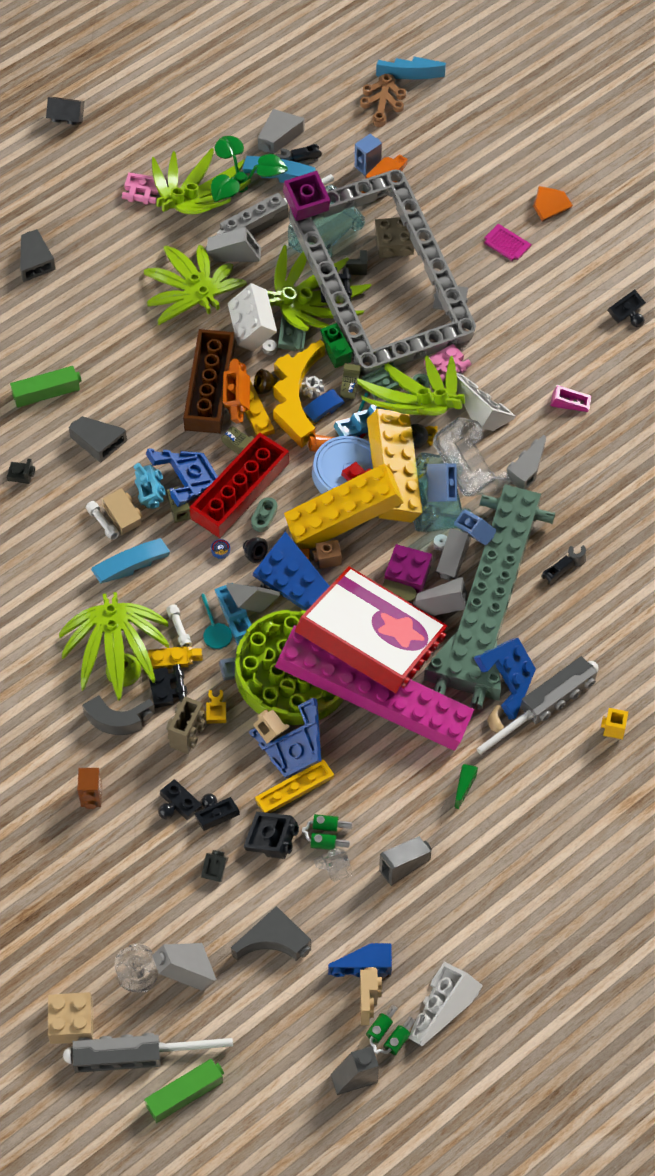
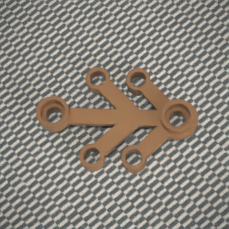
[360,74,406,127]

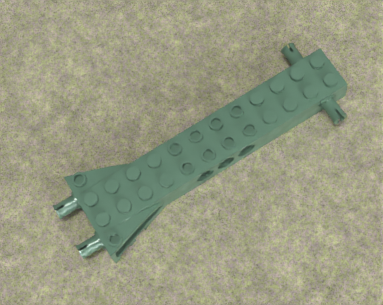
[424,485,555,709]

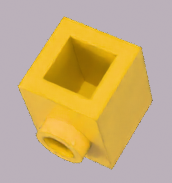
[601,708,629,740]

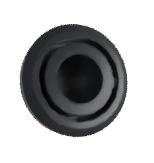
[411,424,428,449]
[243,537,268,563]

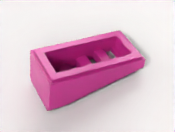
[550,385,591,412]

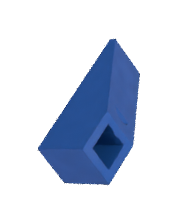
[328,943,392,977]

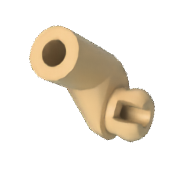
[487,705,504,733]

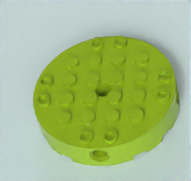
[235,610,344,725]

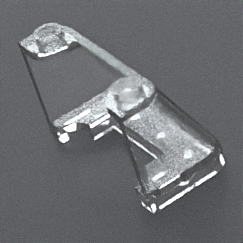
[433,417,513,497]

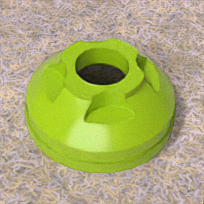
[106,653,141,687]

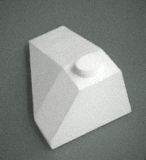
[457,373,516,431]
[409,962,483,1046]

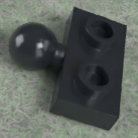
[607,289,646,327]
[158,779,202,820]
[194,793,240,831]

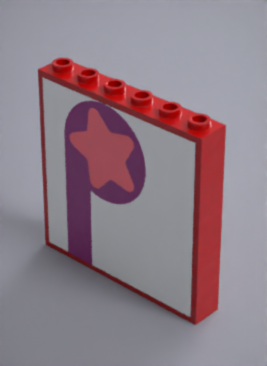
[295,566,447,693]

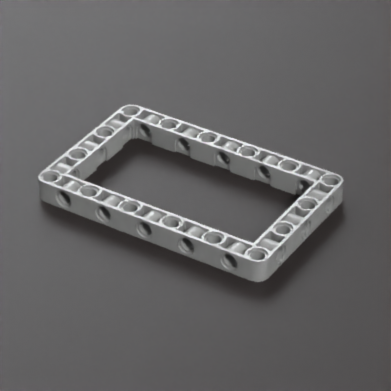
[289,169,476,376]

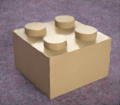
[48,992,93,1044]

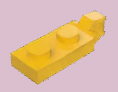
[148,646,203,669]

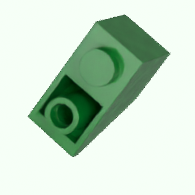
[320,323,353,368]

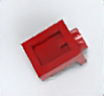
[341,462,371,481]

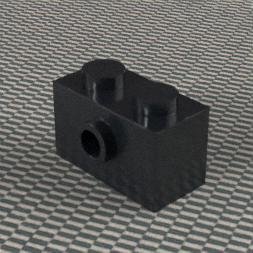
[46,97,85,125]

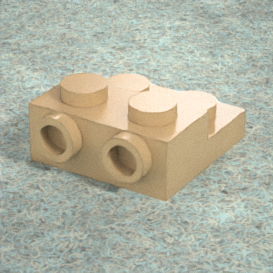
[360,967,382,1025]

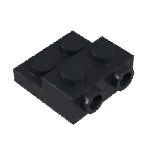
[243,811,299,859]

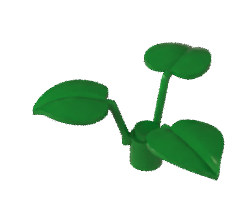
[211,136,288,202]

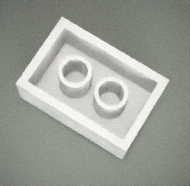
[228,283,277,352]

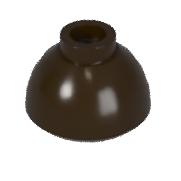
[254,369,277,394]

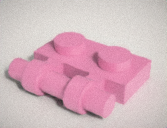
[122,173,159,205]
[424,344,471,382]

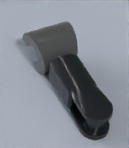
[276,144,322,162]
[541,545,586,585]

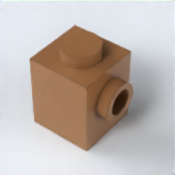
[313,539,342,569]

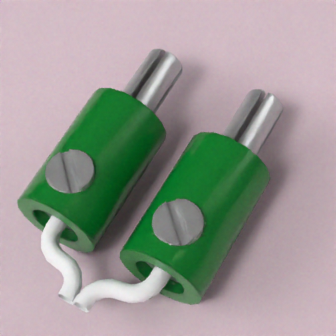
[302,814,352,851]
[366,1005,415,1055]

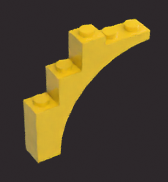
[273,339,325,448]

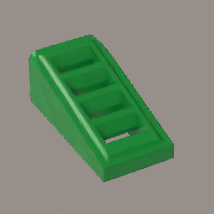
[454,764,478,809]

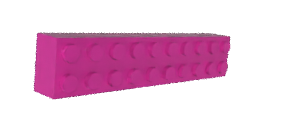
[275,625,474,751]

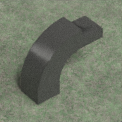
[82,695,155,735]

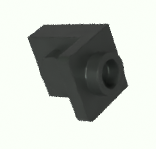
[7,459,35,484]
[201,850,229,882]

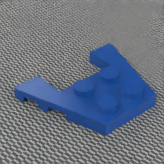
[146,448,218,507]
[474,638,536,720]
[249,698,321,778]

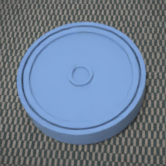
[312,436,373,494]

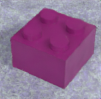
[283,171,331,221]
[384,544,432,596]

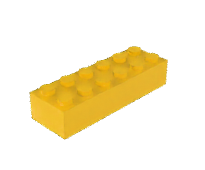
[367,408,423,523]
[284,463,404,549]

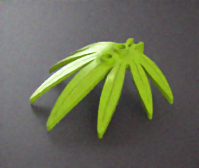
[152,148,251,214]
[143,245,247,325]
[267,245,371,331]
[357,356,465,416]
[59,592,169,701]

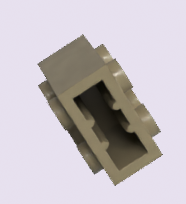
[375,217,414,258]
[166,697,206,754]

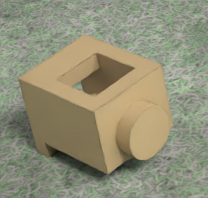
[253,709,289,743]

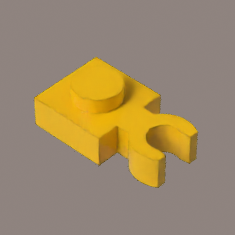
[206,690,227,724]

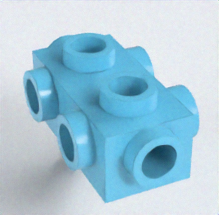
[134,463,166,509]

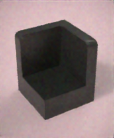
[346,250,367,275]

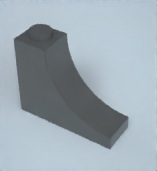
[231,906,311,961]

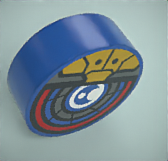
[211,539,230,559]

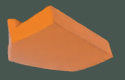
[533,186,573,221]

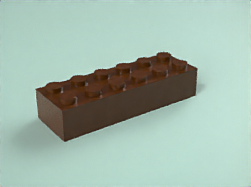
[183,329,235,434]

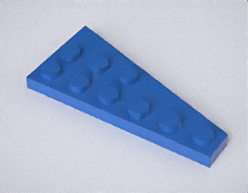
[252,531,330,611]

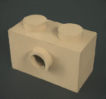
[102,488,142,536]

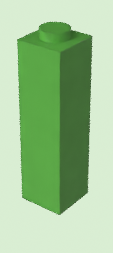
[10,366,82,408]
[144,1059,224,1124]

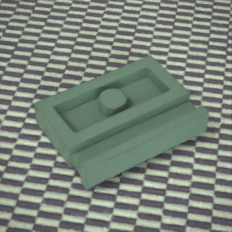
[277,315,307,352]
[362,362,400,400]

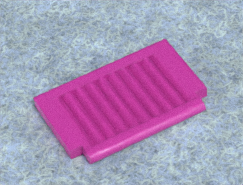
[484,224,532,261]

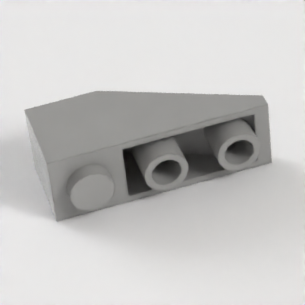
[506,435,546,490]

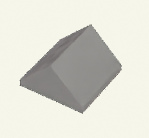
[226,583,280,613]

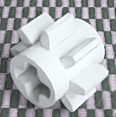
[302,376,324,399]

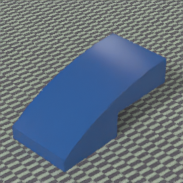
[303,389,345,424]

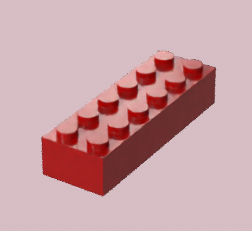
[189,432,289,538]

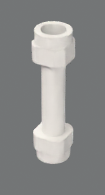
[85,501,120,540]
[166,605,192,647]

